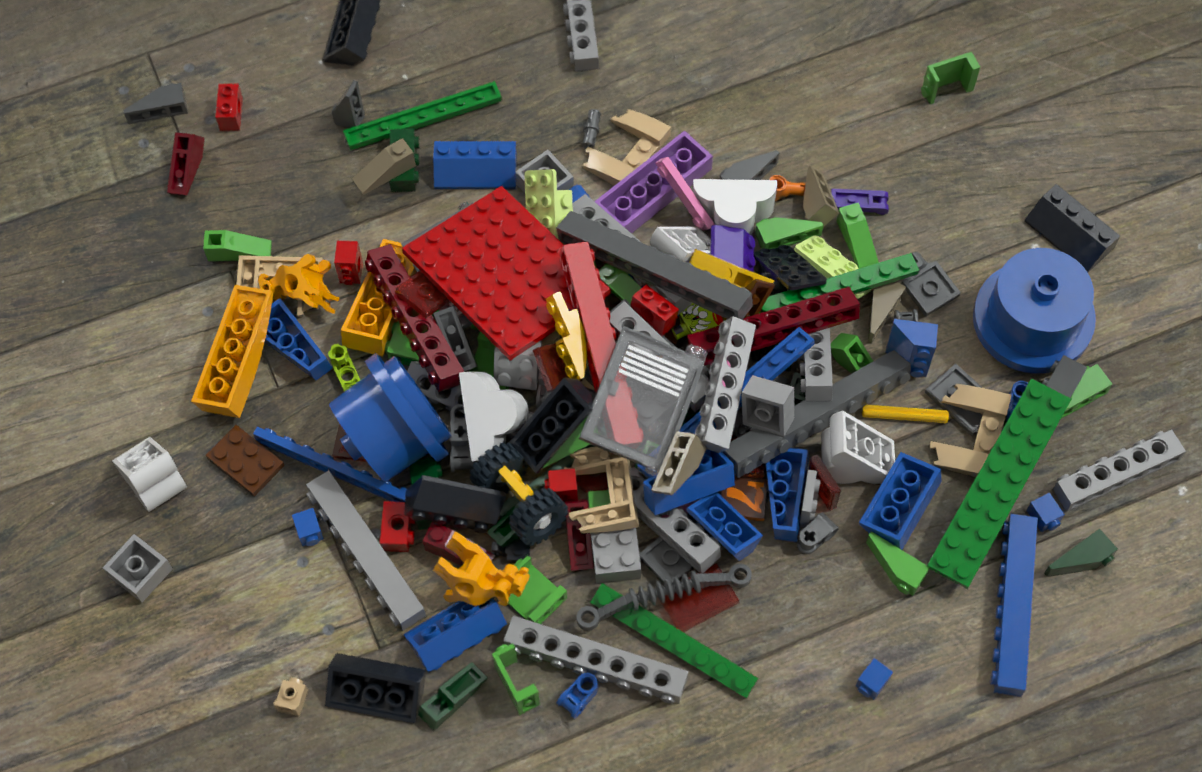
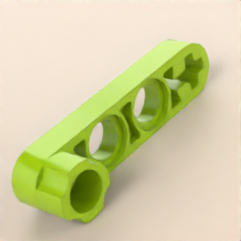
[328,344,360,392]

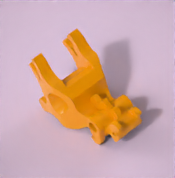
[254,254,339,314]
[432,532,530,606]

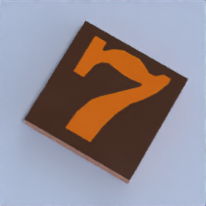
[722,475,768,521]

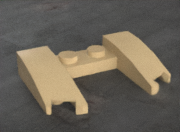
[583,109,671,186]
[236,256,324,317]
[930,384,1012,477]
[564,446,639,533]

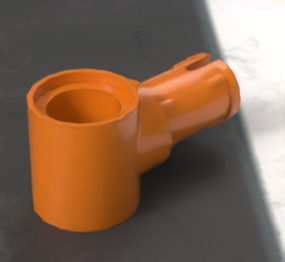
[769,175,806,201]

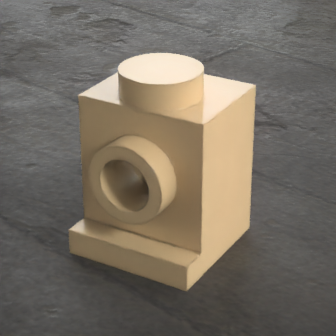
[274,677,308,717]

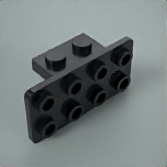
[754,245,827,295]

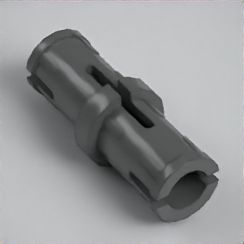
[582,109,601,149]

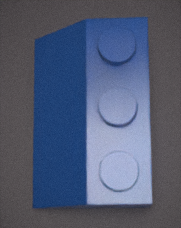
[885,319,938,377]
[686,492,763,561]

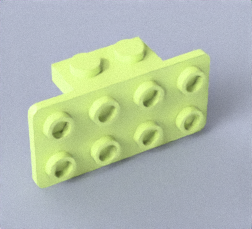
[524,169,573,240]
[794,236,871,299]

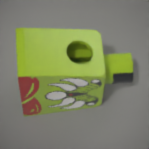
[672,303,723,340]

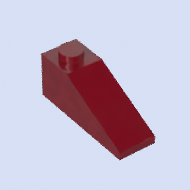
[167,132,205,195]
[564,499,593,571]
[423,521,495,566]

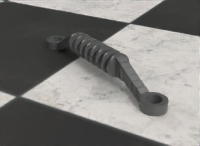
[576,564,752,631]

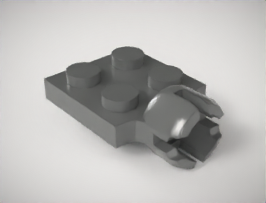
[901,252,961,317]

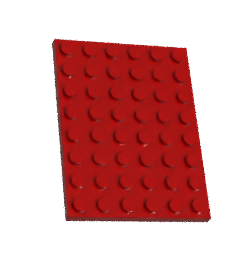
[402,186,610,361]

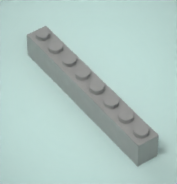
[306,470,426,631]

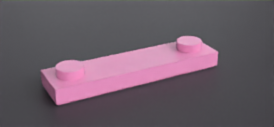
[655,157,715,230]

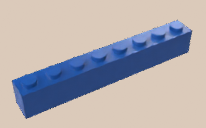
[990,514,1038,697]

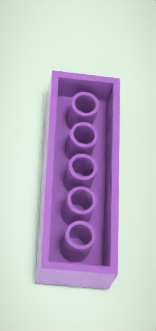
[595,131,713,234]

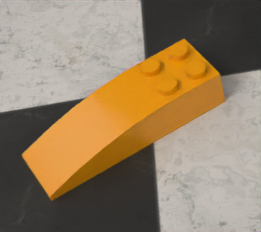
[341,239,416,356]
[191,285,274,418]

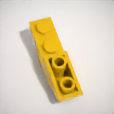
[689,249,774,288]
[546,292,587,380]

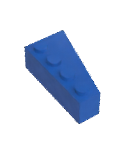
[265,298,333,381]
[766,448,809,542]
[643,449,735,515]

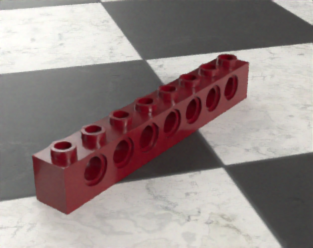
[365,244,464,392]
[687,287,860,366]

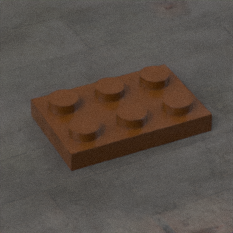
[206,425,285,497]

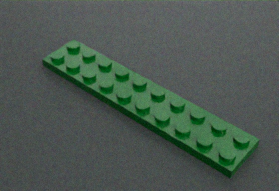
[927,378,1071,589]

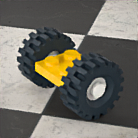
[469,443,569,546]

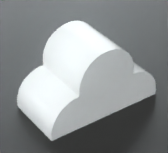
[693,179,777,235]
[650,227,711,263]
[459,372,528,461]
[821,411,895,484]
[112,437,187,512]

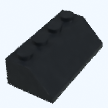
[323,0,380,66]
[1024,184,1120,272]
[510,378,593,473]
[404,475,506,533]
[325,653,426,724]

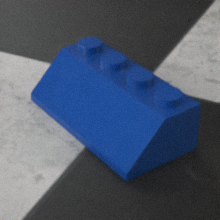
[433,141,517,189]
[859,452,942,550]
[404,598,507,672]

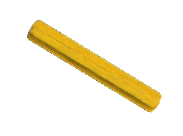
[862,405,949,423]

